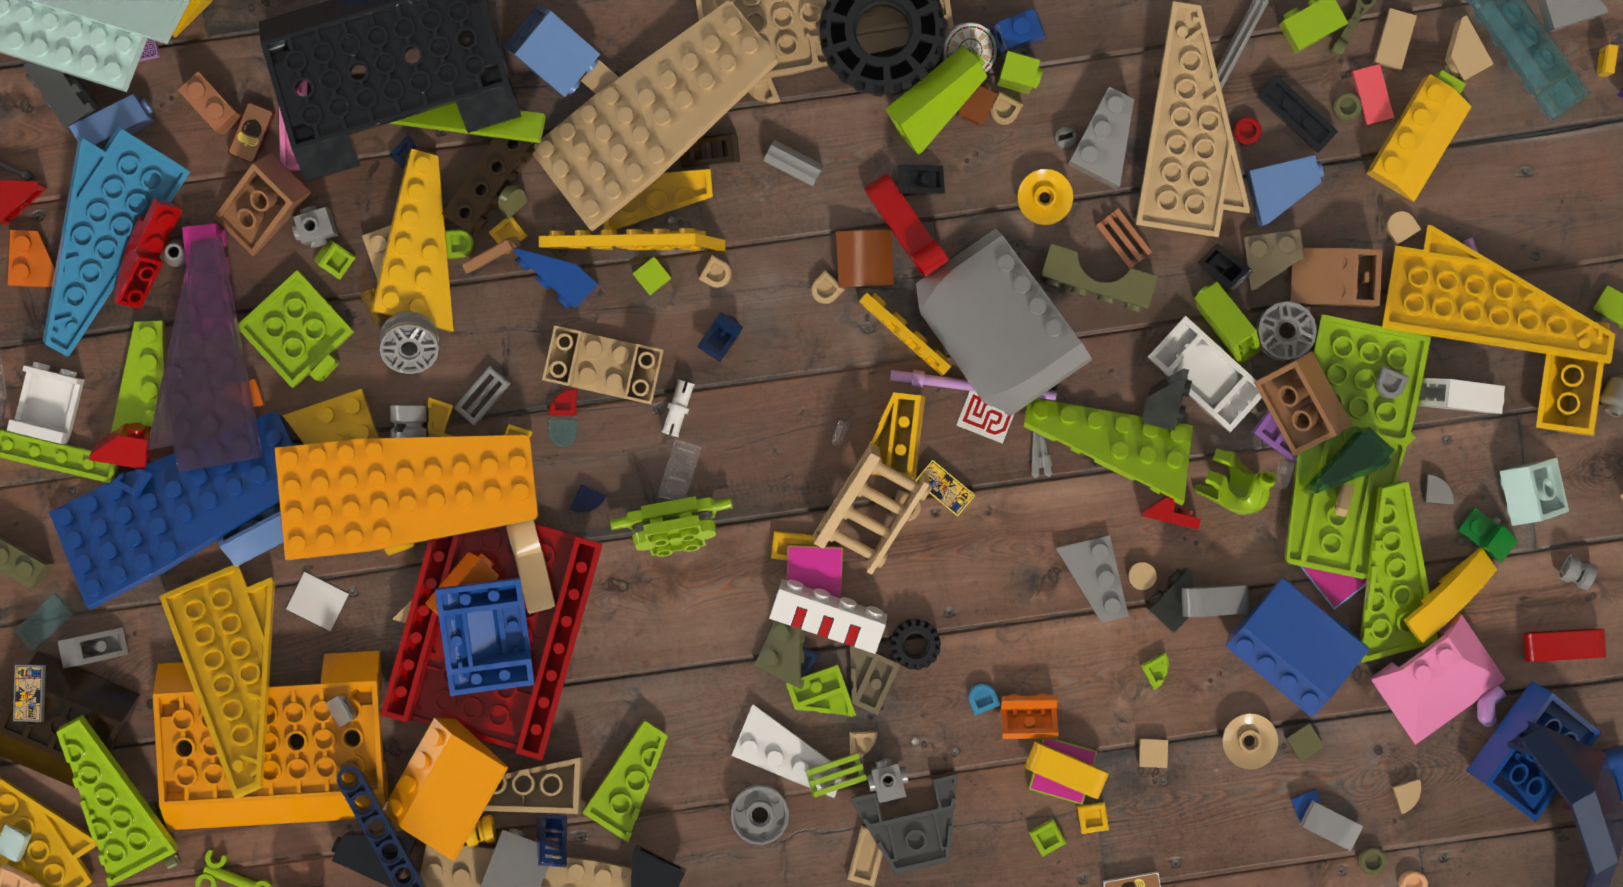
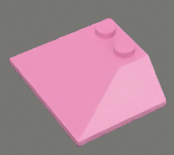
[1369,613,1506,745]

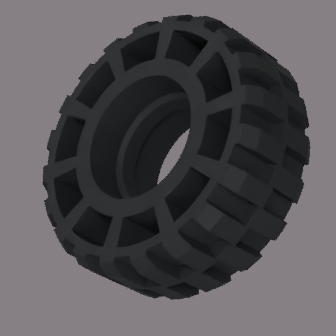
[820,0,946,97]

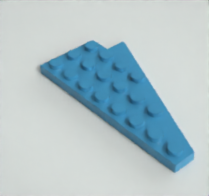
[42,126,190,357]

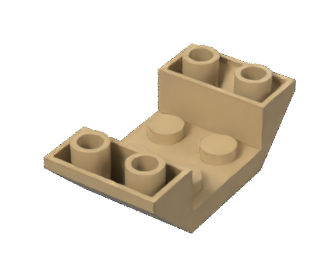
[542,325,664,405]

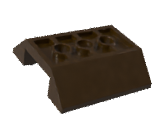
[0,651,141,789]

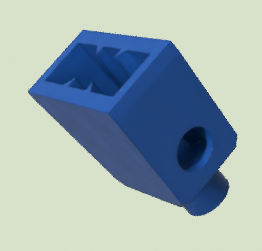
[989,9,1047,57]

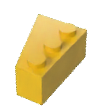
[870,392,925,480]

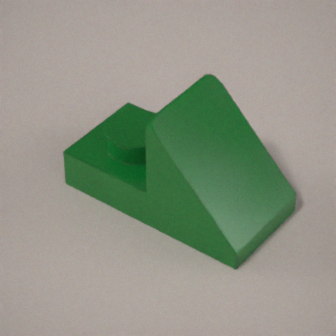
[1456,508,1518,563]

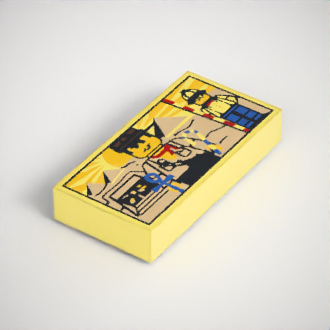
[915,460,975,517]

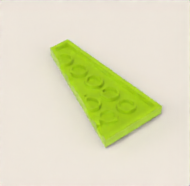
[1359,480,1438,663]
[56,715,179,887]

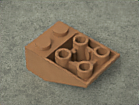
[1290,248,1382,308]

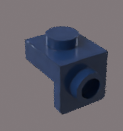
[697,312,743,362]

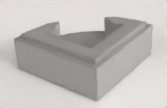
[1424,474,1454,504]

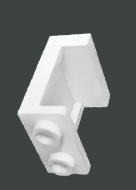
[7,362,85,444]

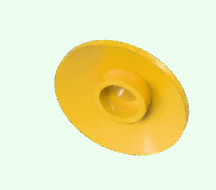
[1017,169,1073,225]

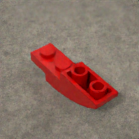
[114,198,182,309]

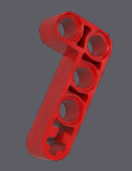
[863,173,949,278]

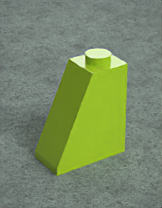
[1194,282,1262,366]

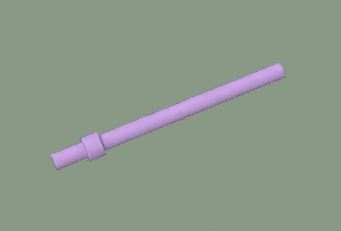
[890,370,1057,402]

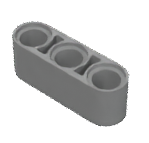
[1182,585,1249,617]

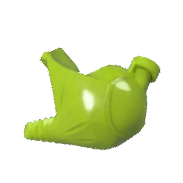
[1194,449,1277,515]

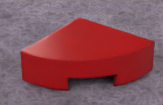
[548,388,578,416]

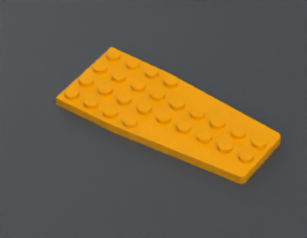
[275,435,538,560]

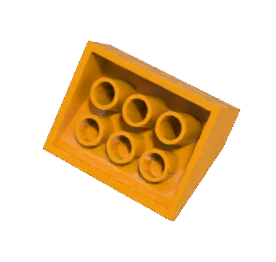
[383,718,508,860]

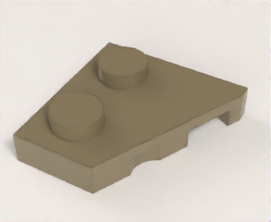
[850,646,900,715]

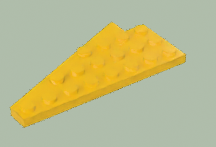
[1382,225,1616,364]
[159,565,275,799]

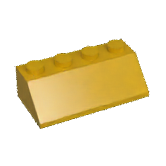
[1366,74,1472,202]
[1536,321,1610,436]

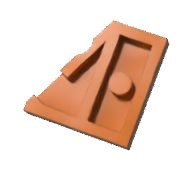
[8,230,55,288]

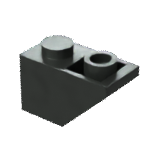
[1142,368,1192,430]
[1147,568,1193,633]

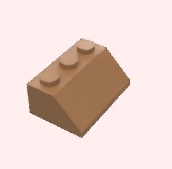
[1254,351,1352,456]

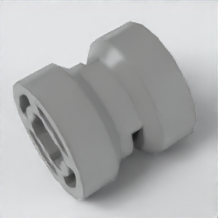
[1559,554,1598,591]

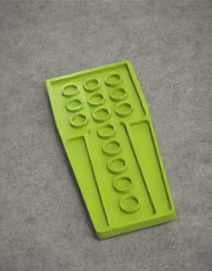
[1285,314,1431,579]

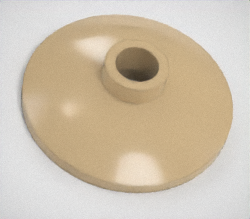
[1222,713,1278,769]

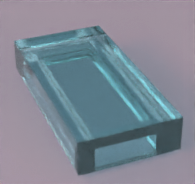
[14,593,75,651]

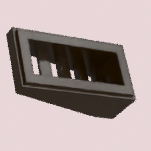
[680,133,740,168]

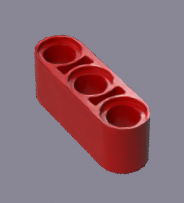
[1523,628,1606,662]

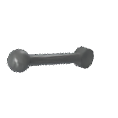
[0,161,33,181]

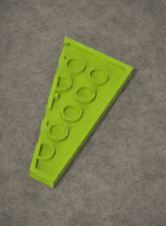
[1023,399,1193,505]

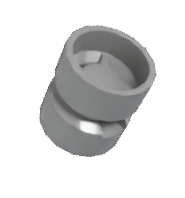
[390,406,427,438]

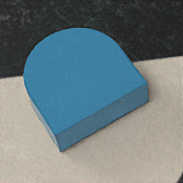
[968,683,1000,716]

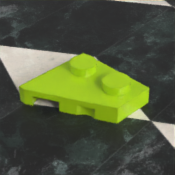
[786,664,856,717]

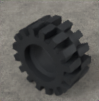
[890,619,941,670]

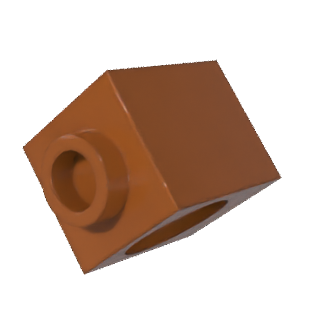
[957,82,998,128]

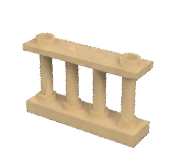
[814,443,931,575]

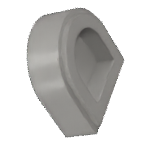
[1375,366,1409,399]

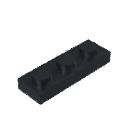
[1256,75,1338,153]

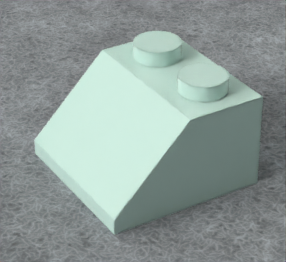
[1500,457,1569,526]

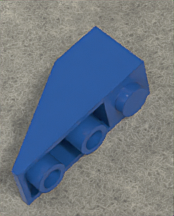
[513,248,599,309]

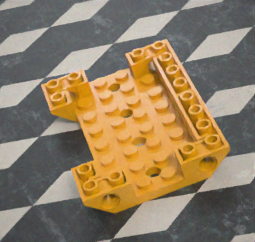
[153,650,389,830]

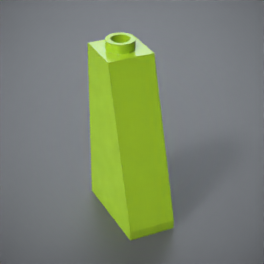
[885,45,988,155]

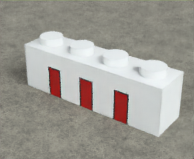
[769,579,887,654]

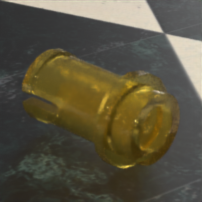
[359,287,390,324]

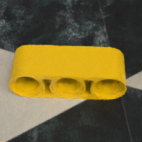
[1024,741,1109,799]

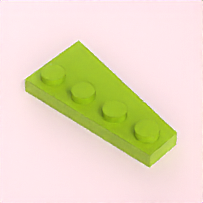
[111,321,169,433]
[582,719,668,842]

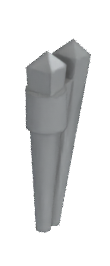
[1031,432,1053,479]

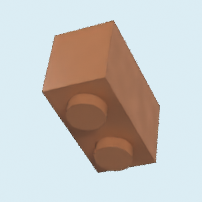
[178,71,242,135]

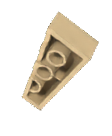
[484,757,583,814]

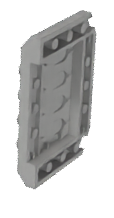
[916,228,1092,416]

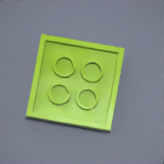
[236,270,355,388]

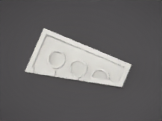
[731,704,843,798]

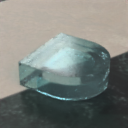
[549,419,578,447]

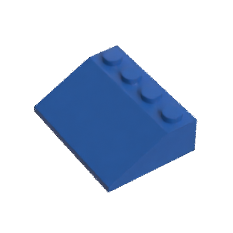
[1226,577,1370,717]
[1466,681,1601,822]

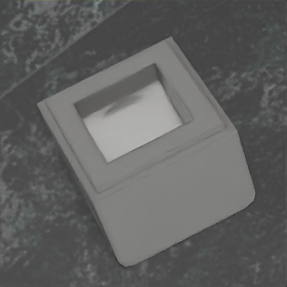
[326,693,357,727]

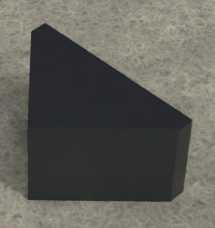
[1198,243,1253,293]

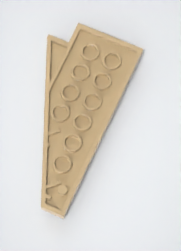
[1135,1,1250,237]

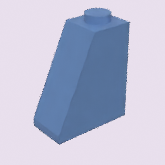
[69,94,155,149]
[1245,155,1324,227]

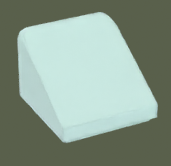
[0,824,32,862]

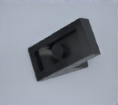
[897,164,945,196]

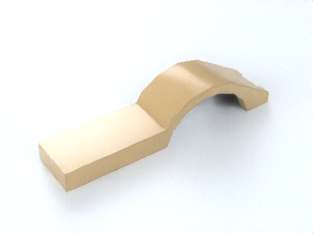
[506,520,556,614]

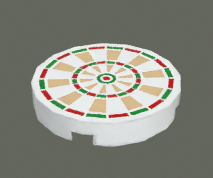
[942,22,997,72]

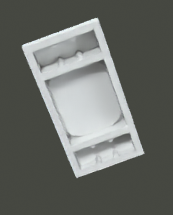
[1147,316,1262,432]

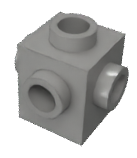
[292,206,339,248]
[867,758,909,803]

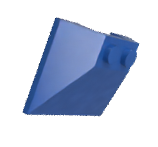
[435,577,535,696]

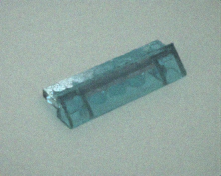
[1464,0,1590,122]

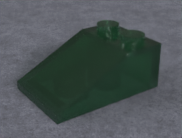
[1302,427,1394,494]

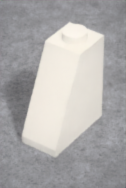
[1417,378,1505,414]

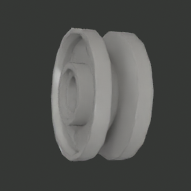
[1255,301,1317,361]
[379,311,439,374]
[731,784,789,845]

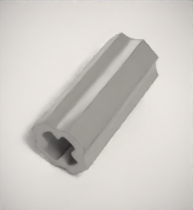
[764,140,824,187]

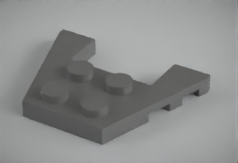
[850,773,958,874]

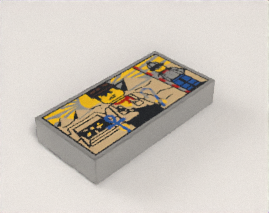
[13,664,46,722]

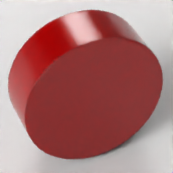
[1232,116,1262,145]

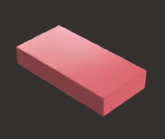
[1351,64,1394,126]

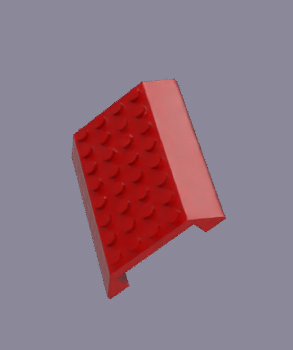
[380,523,603,760]

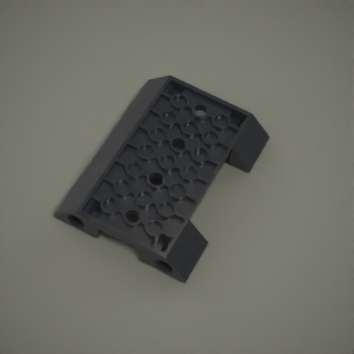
[259,0,522,182]

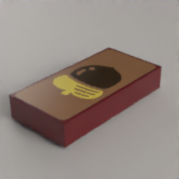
[228,102,275,163]

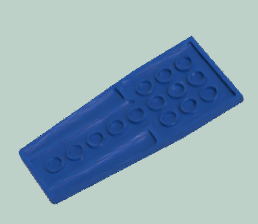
[49,412,295,610]

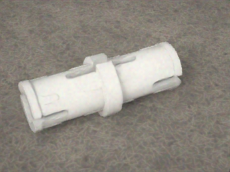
[661,379,695,438]

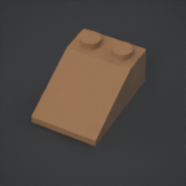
[213,153,311,256]

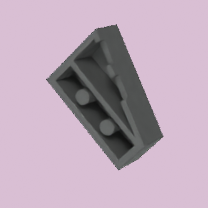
[23,62,103,133]

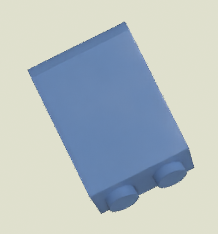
[503,4,600,97]

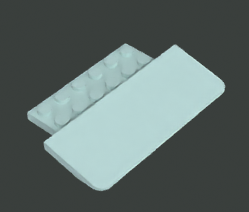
[0,0,190,92]

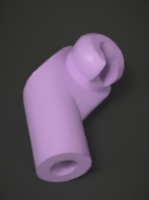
[1477,685,1506,727]

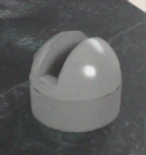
[1054,126,1077,149]

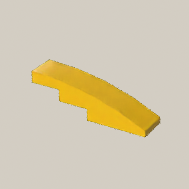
[1404,547,1497,643]

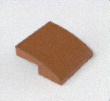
[836,230,894,288]

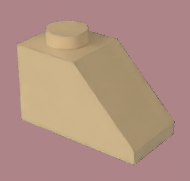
[1445,15,1494,82]

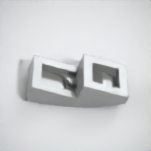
[1299,800,1363,851]

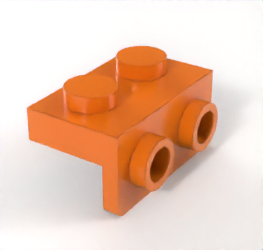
[1000,693,1059,739]

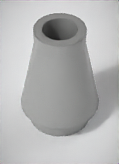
[162,239,186,267]

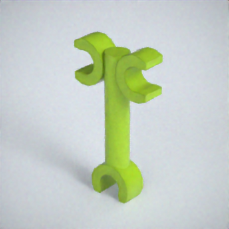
[195,849,273,887]

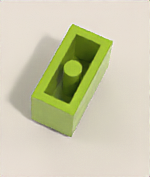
[1279,0,1348,54]
[997,51,1043,95]

